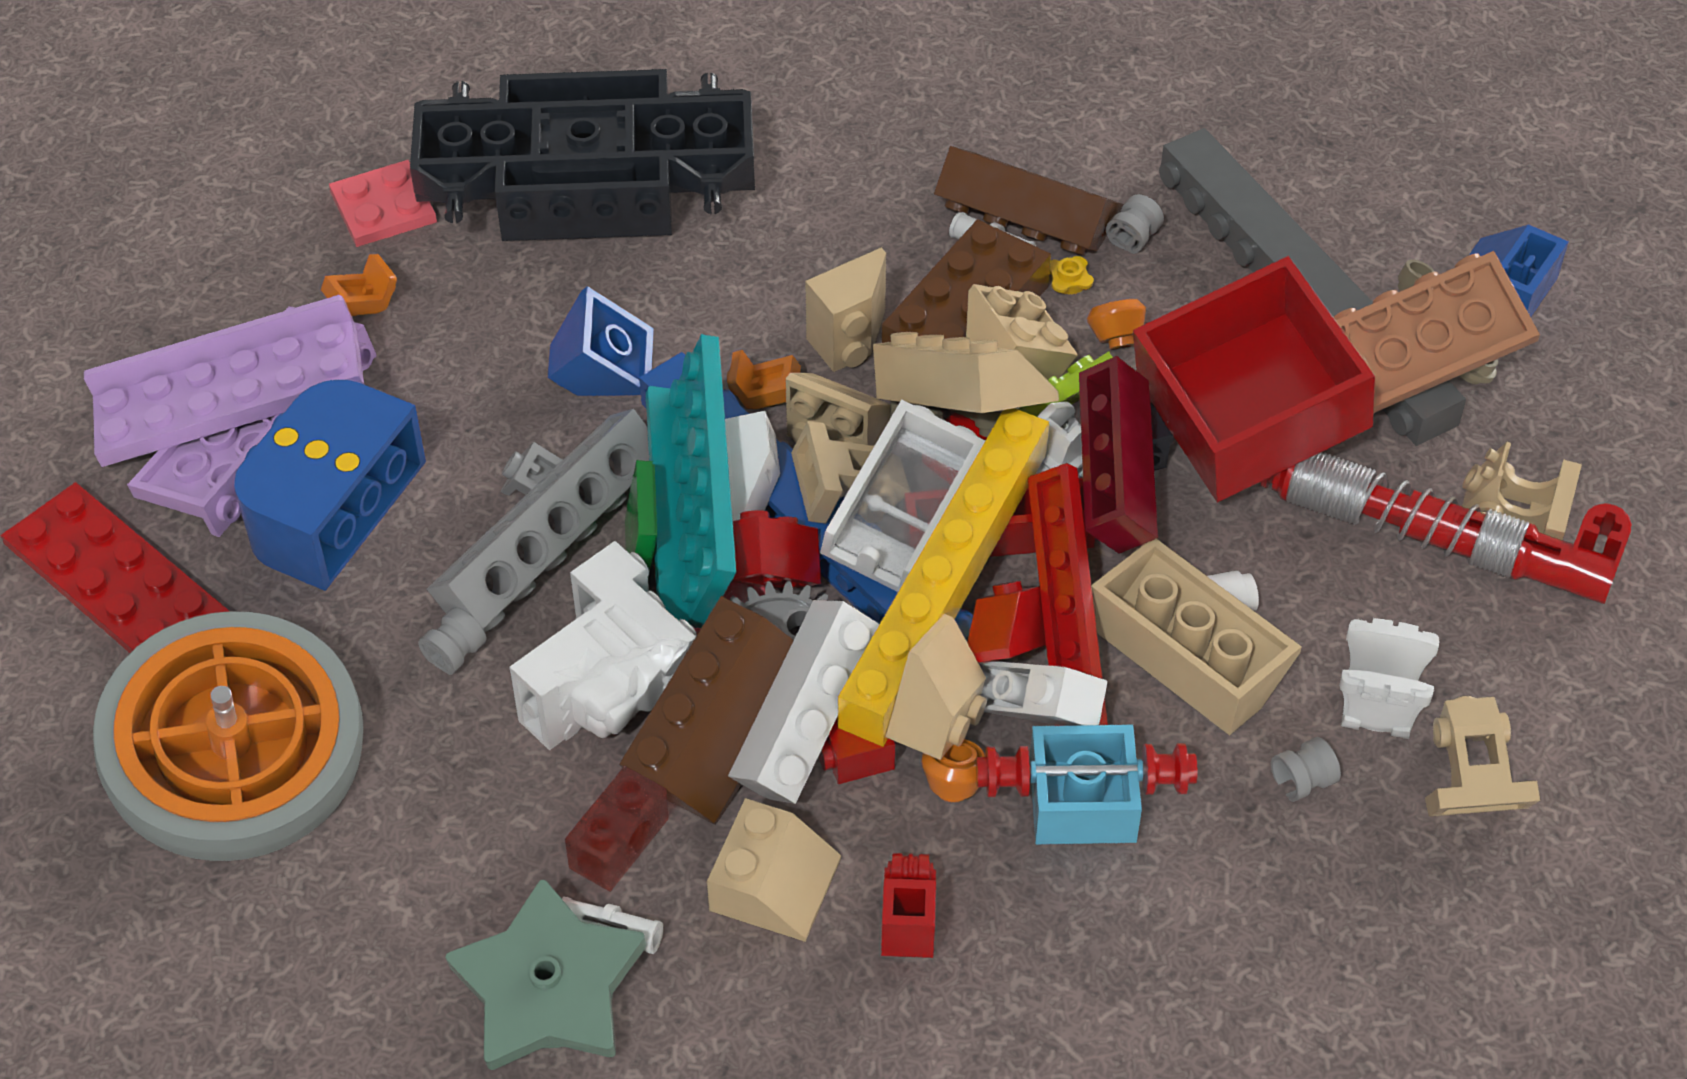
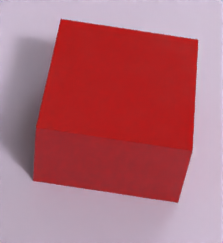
[1133,256,1375,503]

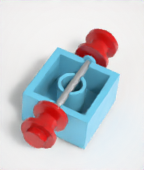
[976,725,1198,844]

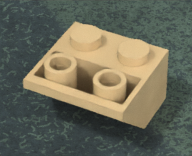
[966,284,1078,379]
[786,373,890,446]

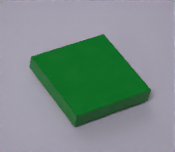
[625,460,657,578]

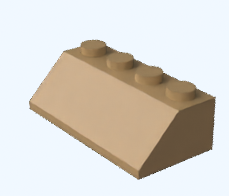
[873,332,1059,413]
[1091,539,1302,735]

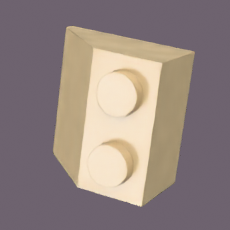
[805,247,886,372]
[886,614,987,760]
[707,798,841,942]

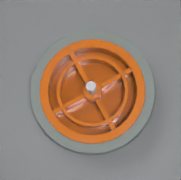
[93,611,363,861]

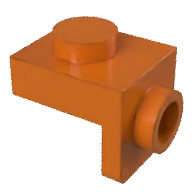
[321,254,397,316]
[727,350,801,409]

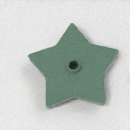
[445,880,647,1070]

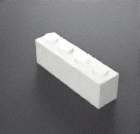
[728,600,879,804]

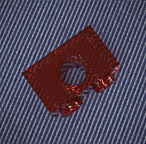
[565,766,669,892]

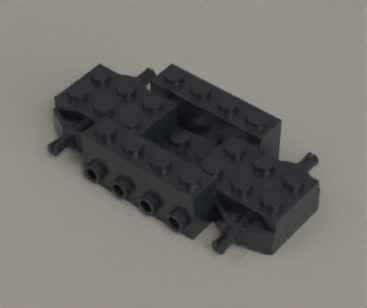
[410,69,755,241]

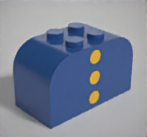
[234,380,426,591]

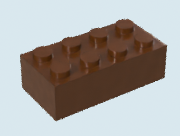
[882,219,1051,343]

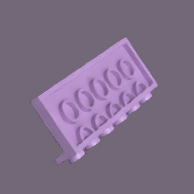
[84,295,364,467]
[127,306,376,537]

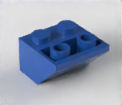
[1468,224,1569,317]

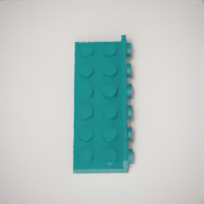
[646,334,736,628]

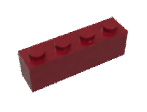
[1079,356,1158,554]

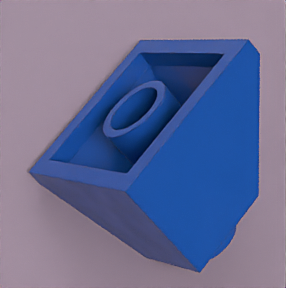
[548,286,654,396]

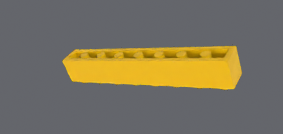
[838,408,1049,747]

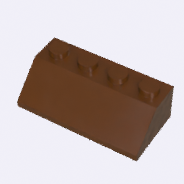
[934,146,1124,255]
[619,596,794,825]

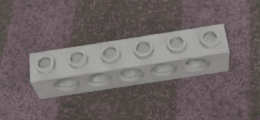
[427,409,649,632]

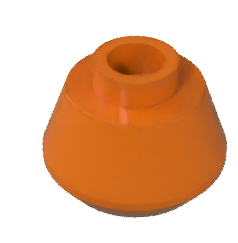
[1087,299,1146,350]
[921,739,986,802]

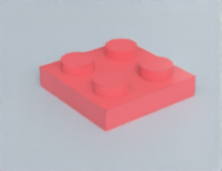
[329,160,437,247]

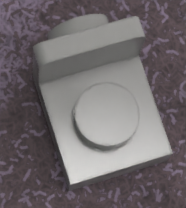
[501,442,563,496]

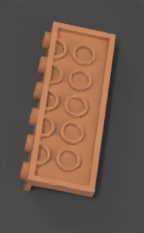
[1333,251,1540,413]

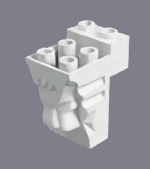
[510,541,697,750]

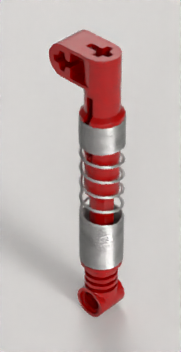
[1261,452,1632,604]

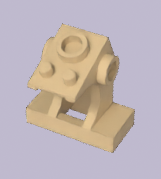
[791,421,910,524]
[1462,442,1582,540]
[1425,696,1540,817]

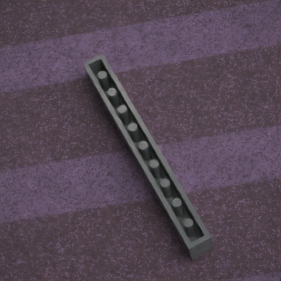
[1159,128,1466,446]

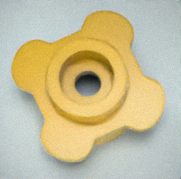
[1049,256,1094,294]

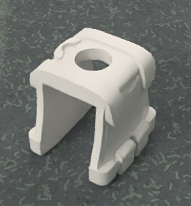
[1339,618,1439,739]

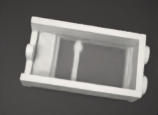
[820,399,985,592]

